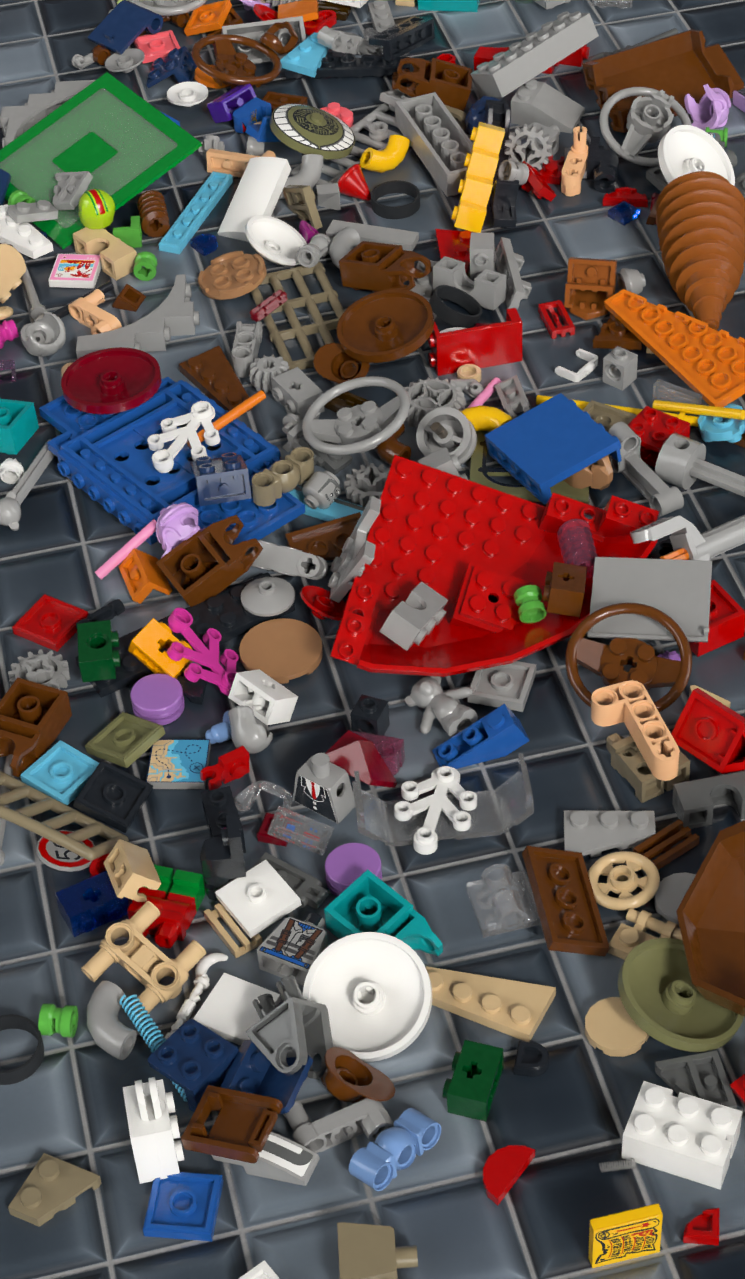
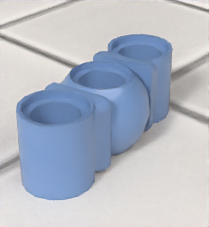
[349,1108,441,1191]

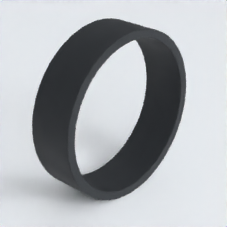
[371,180,420,219]
[429,285,482,328]
[0,1014,44,1085]

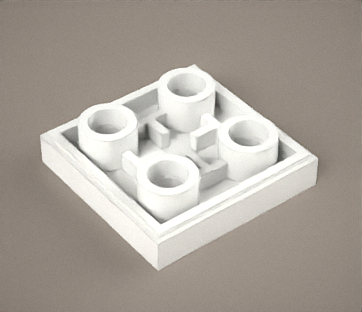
[193,973,281,1046]

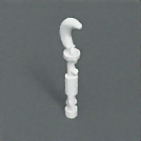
[165,953,228,1040]

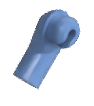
[205,711,232,744]

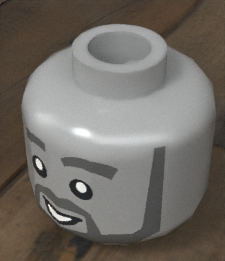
[302,470,341,509]

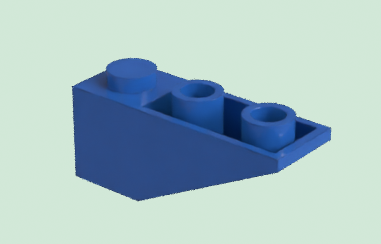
[432,704,530,769]

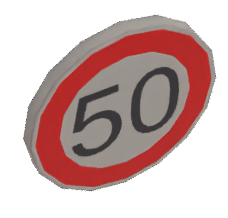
[36,830,95,872]

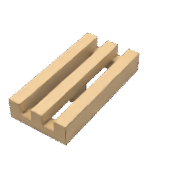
[204,903,263,958]

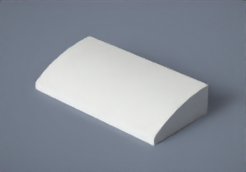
[218,157,291,242]

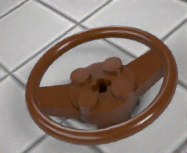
[191,34,282,89]
[565,603,692,713]

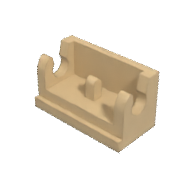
[104,839,162,902]

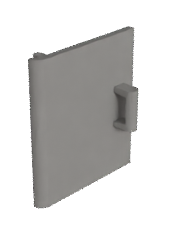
[588,557,712,642]

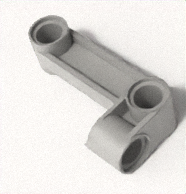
[608,421,684,517]

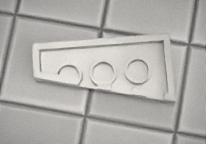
[0,204,54,259]

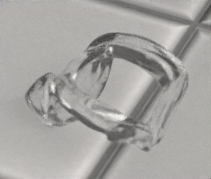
[234,781,293,816]

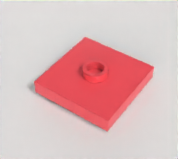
[134,30,180,64]

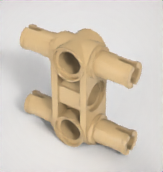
[81,901,206,1022]

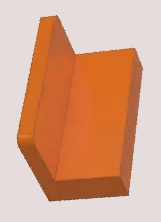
[118,548,172,604]

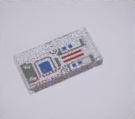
[267,806,334,856]

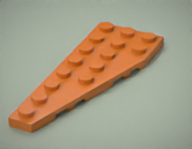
[604,289,745,407]

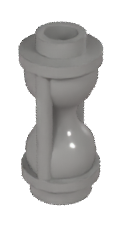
[297,233,331,268]

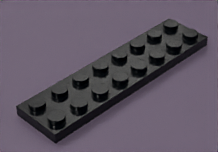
[75,572,295,698]

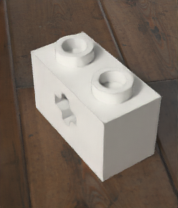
[228,669,298,725]

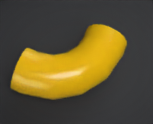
[360,135,410,173]
[460,405,513,432]

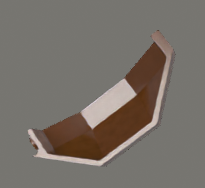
[676,820,745,1017]

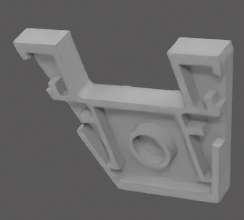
[328,496,381,603]

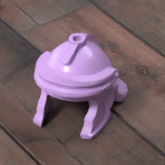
[684,84,731,131]
[156,502,205,558]

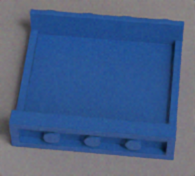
[484,393,622,504]

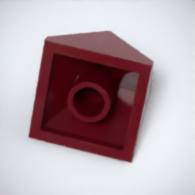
[325,730,397,788]

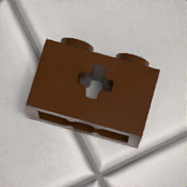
[543,562,587,617]

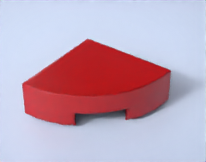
[683,1208,720,1246]

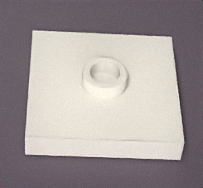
[215,860,302,938]

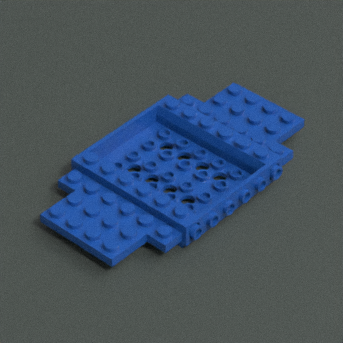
[39,376,305,545]

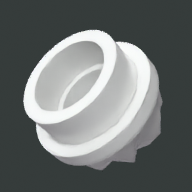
[0,458,24,484]

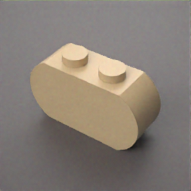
[0,244,26,304]

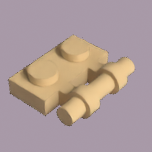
[608,908,682,960]

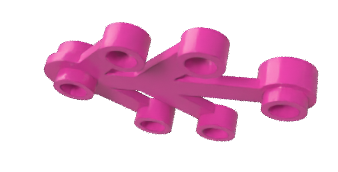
[167,608,239,696]

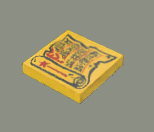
[588,1204,663,1268]

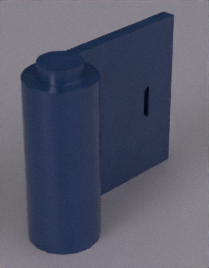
[87,0,163,55]

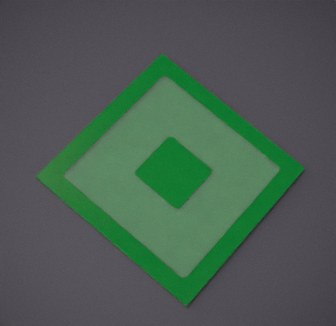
[0,72,202,250]

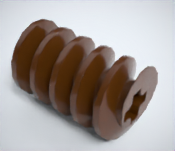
[137,190,170,238]

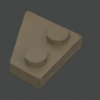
[283,185,323,229]

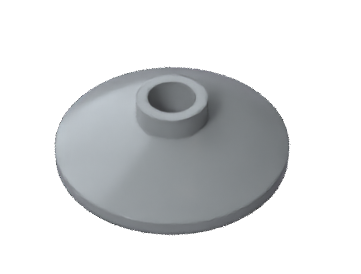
[105,48,145,73]
[241,577,295,617]

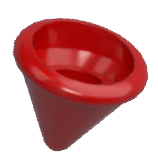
[337,164,371,201]

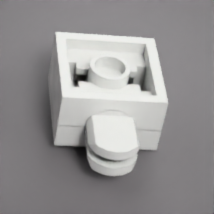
[123,1077,184,1184]

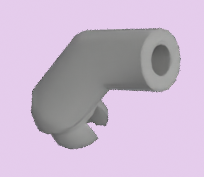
[71,53,95,70]
[451,379,483,398]

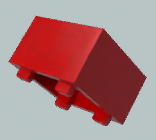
[689,580,745,657]

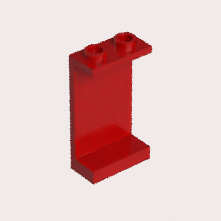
[428,308,522,376]

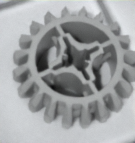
[404,377,466,430]

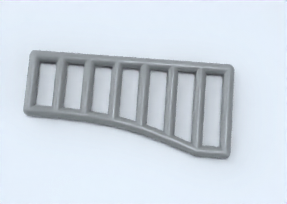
[291,102,404,186]

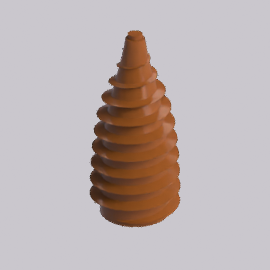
[656,171,745,330]

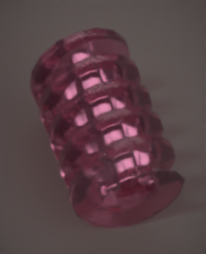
[557,519,598,579]

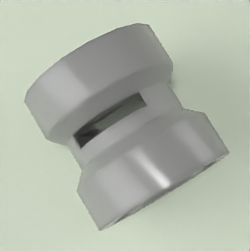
[498,160,529,185]

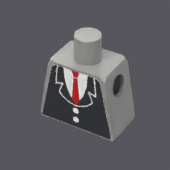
[293,753,356,824]

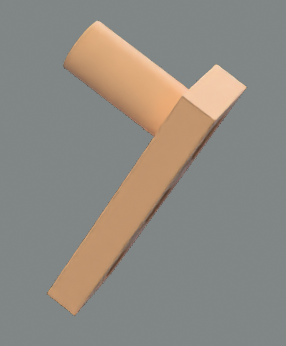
[206,149,276,178]

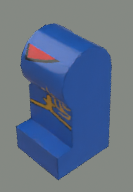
[233,97,272,134]

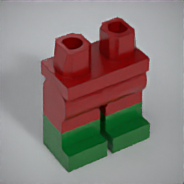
[127,865,205,949]

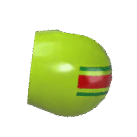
[78,189,115,230]

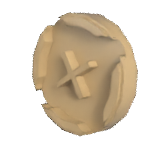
[585,997,649,1057]

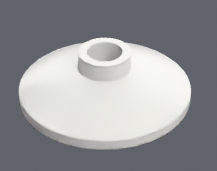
[167,82,208,107]

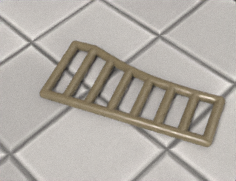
[0,771,129,861]

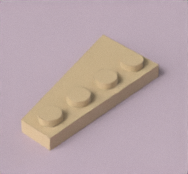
[426,966,556,1042]

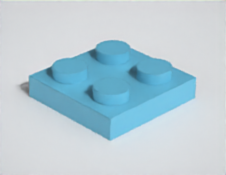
[20,740,99,805]

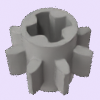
[198,135,225,161]

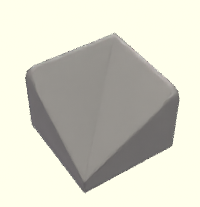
[316,183,341,210]

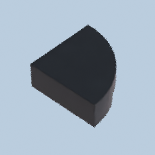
[178,676,207,704]

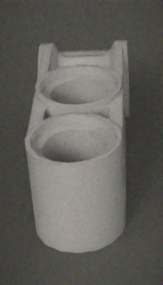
[231,321,263,378]
[251,540,328,580]

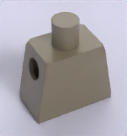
[337,1222,418,1279]

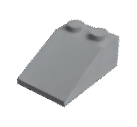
[511,79,585,134]

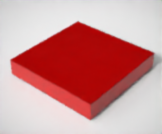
[12,594,89,652]

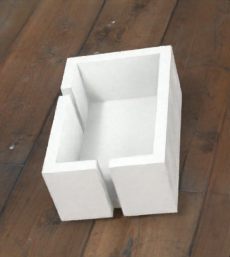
[622,1081,743,1190]

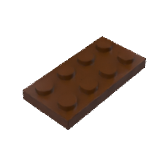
[522,846,610,957]

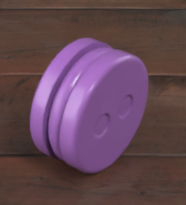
[130,674,185,726]
[325,843,382,897]

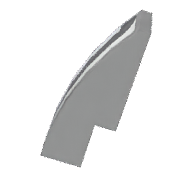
[212,1132,320,1186]

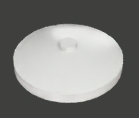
[658,125,735,186]
[303,932,432,1062]

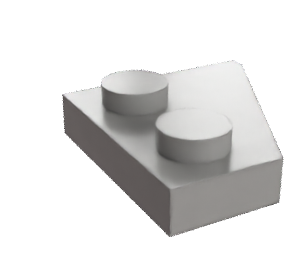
[53,171,93,210]

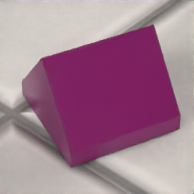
[299,220,319,244]

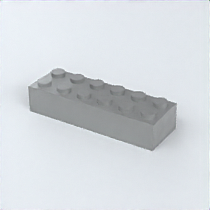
[471,11,599,98]
[395,92,473,197]

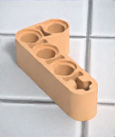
[591,680,680,781]

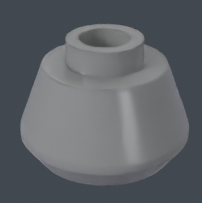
[617,268,646,295]

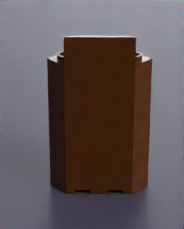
[582,29,744,133]

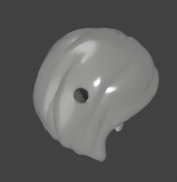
[20,311,66,357]

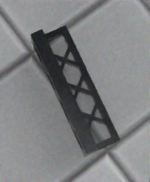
[369,16,435,61]

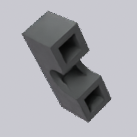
[672,770,745,829]

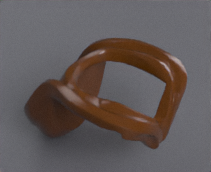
[260,21,298,55]

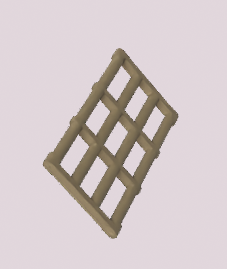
[250,262,344,370]

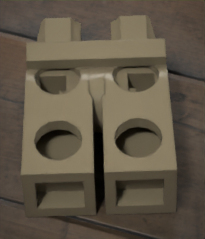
[606,732,690,803]

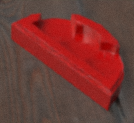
[603,187,648,207]
[483,1145,535,1206]

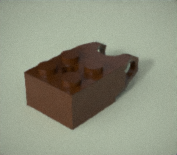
[395,58,473,112]
[339,241,432,292]
[156,515,263,607]
[0,678,72,777]

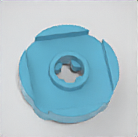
[698,404,745,443]

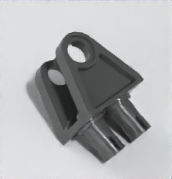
[246,975,333,1080]

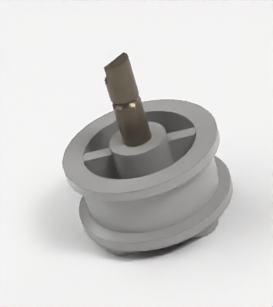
[416,407,477,465]

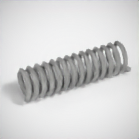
[599,1158,635,1173]

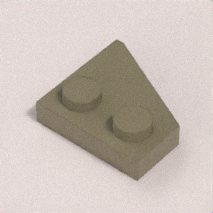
[8,1153,101,1227]

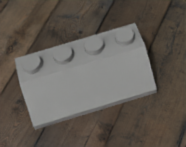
[222,16,306,64]

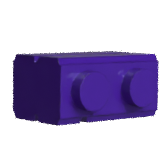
[207,84,256,123]

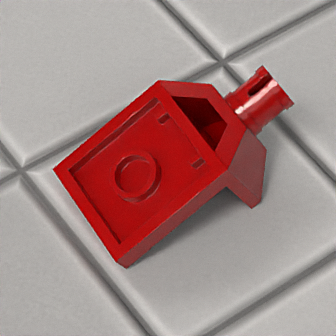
[671,688,745,774]

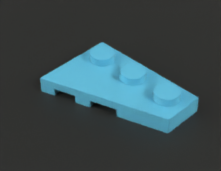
[280,32,329,78]

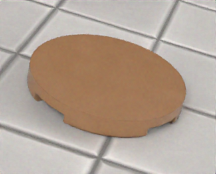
[198,251,267,300]
[239,618,323,684]

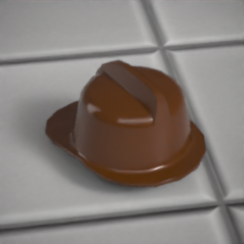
[313,343,370,384]
[321,1047,396,1103]

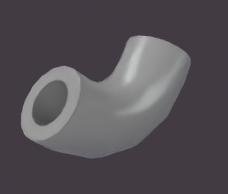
[279,154,323,199]
[329,226,361,269]
[86,981,137,1060]

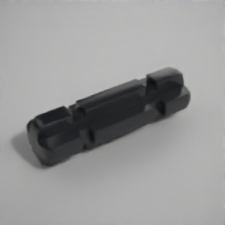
[76,599,125,629]

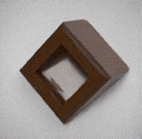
[112,284,146,312]

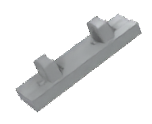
[495,237,532,310]

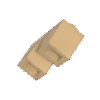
[73,227,137,281]

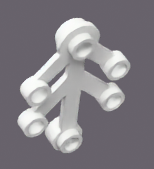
[147,401,220,473]
[394,766,477,855]

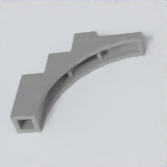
[0,80,95,148]
[76,274,200,360]

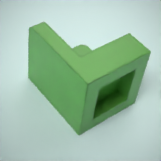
[113,216,142,248]

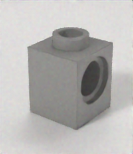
[603,346,638,391]

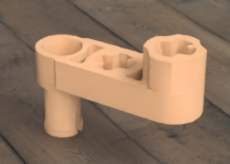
[561,126,588,196]
[68,289,122,335]

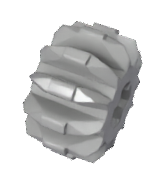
[249,354,290,394]

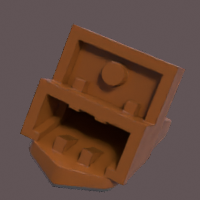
[564,257,617,321]

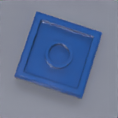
[143,1172,223,1242]

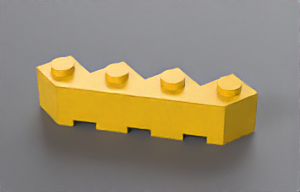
[451,122,505,233]

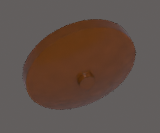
[337,289,434,363]

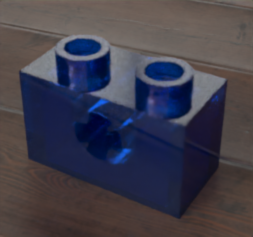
[55,871,129,937]

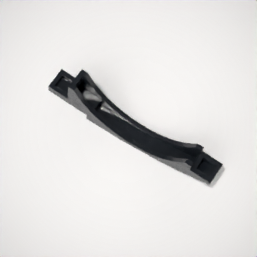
[485,100,519,228]

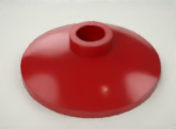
[253,4,278,21]
[300,585,346,621]

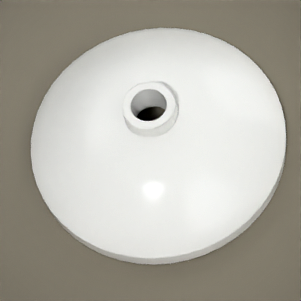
[245,215,307,266]

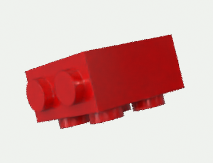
[628,406,690,467]

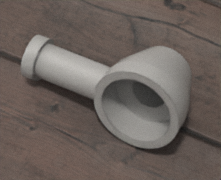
[246,136,265,156]

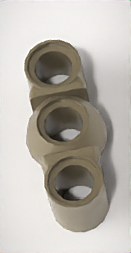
[252,447,314,507]

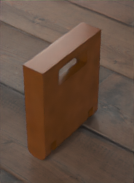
[181,1085,283,1163]

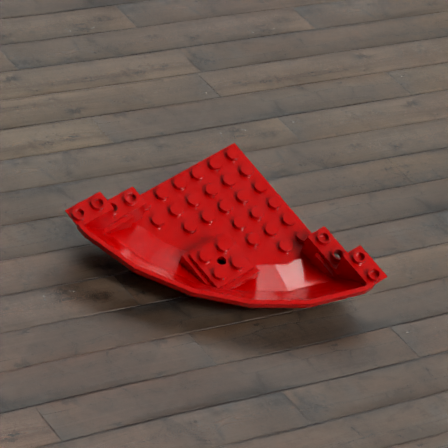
[330,455,659,677]

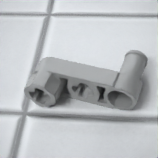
[317,26,381,56]
[283,1098,394,1153]

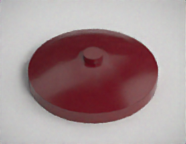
[61,347,162,414]

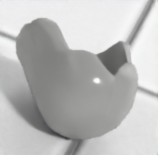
[228,705,273,754]

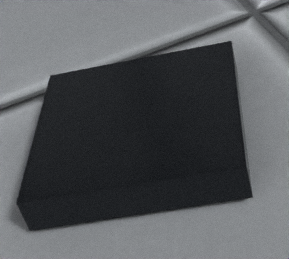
[73,760,153,833]

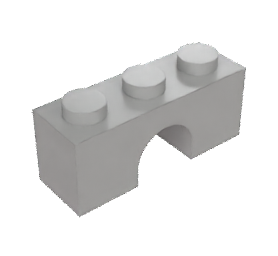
[433,256,507,310]
[379,581,448,651]

